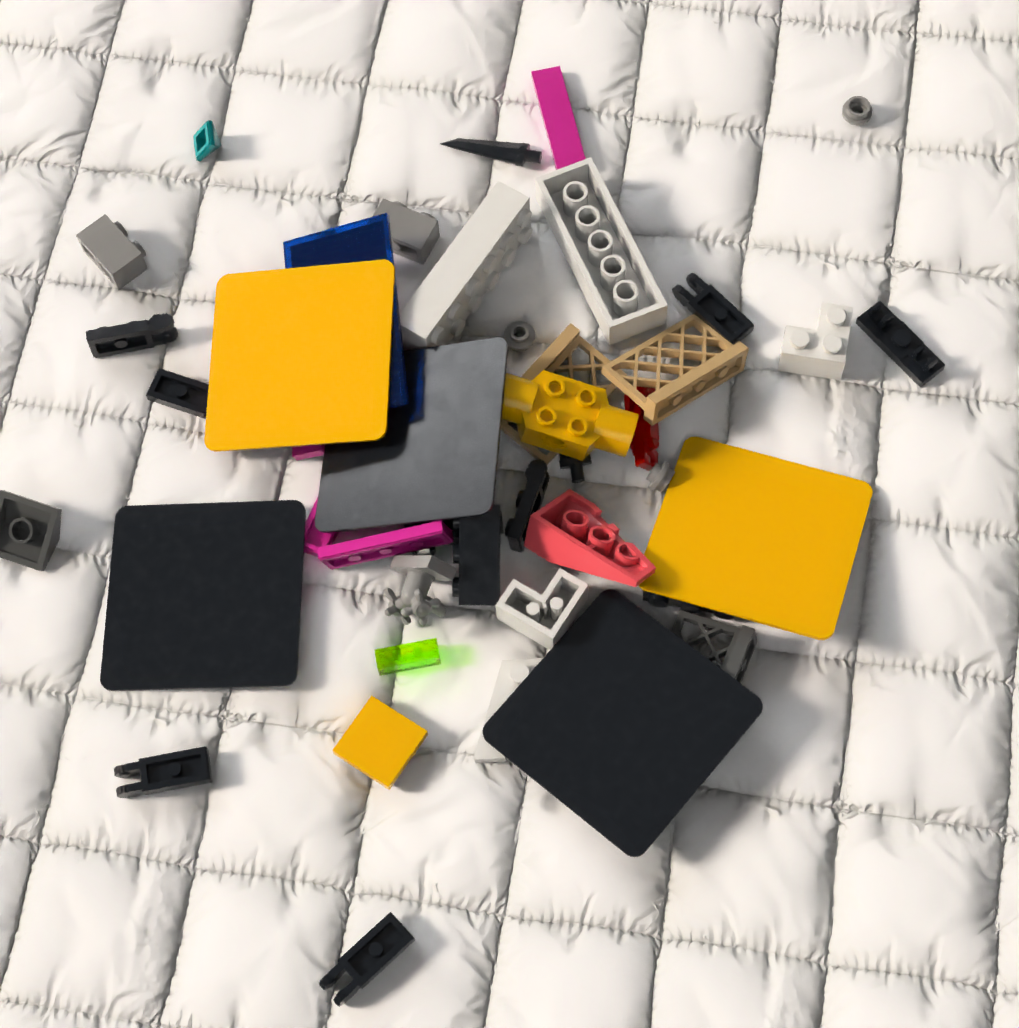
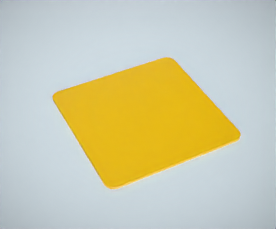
[204,259,395,452]
[638,437,873,640]

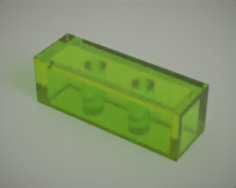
[374,638,441,676]

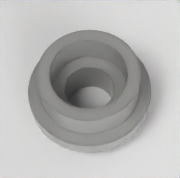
[842,96,873,125]
[504,321,535,352]
[646,461,675,492]

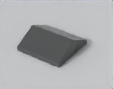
[0,490,62,572]

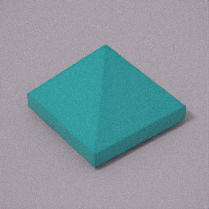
[193,120,222,162]

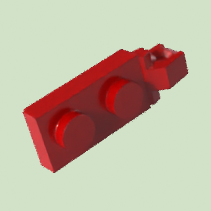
[624,386,659,471]

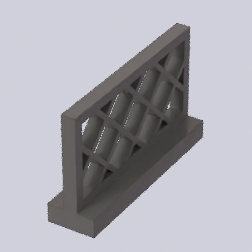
[672,610,757,683]

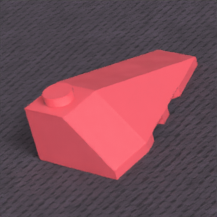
[524,489,656,587]

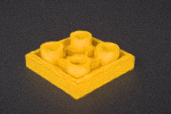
[332,696,428,790]

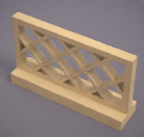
[601,314,749,426]
[501,323,627,465]

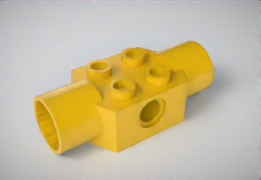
[502,370,639,461]

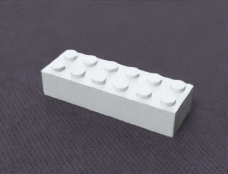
[535,157,668,345]
[395,181,533,351]

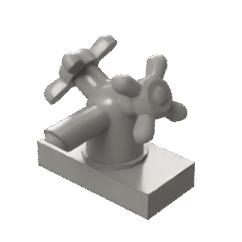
[385,555,457,626]

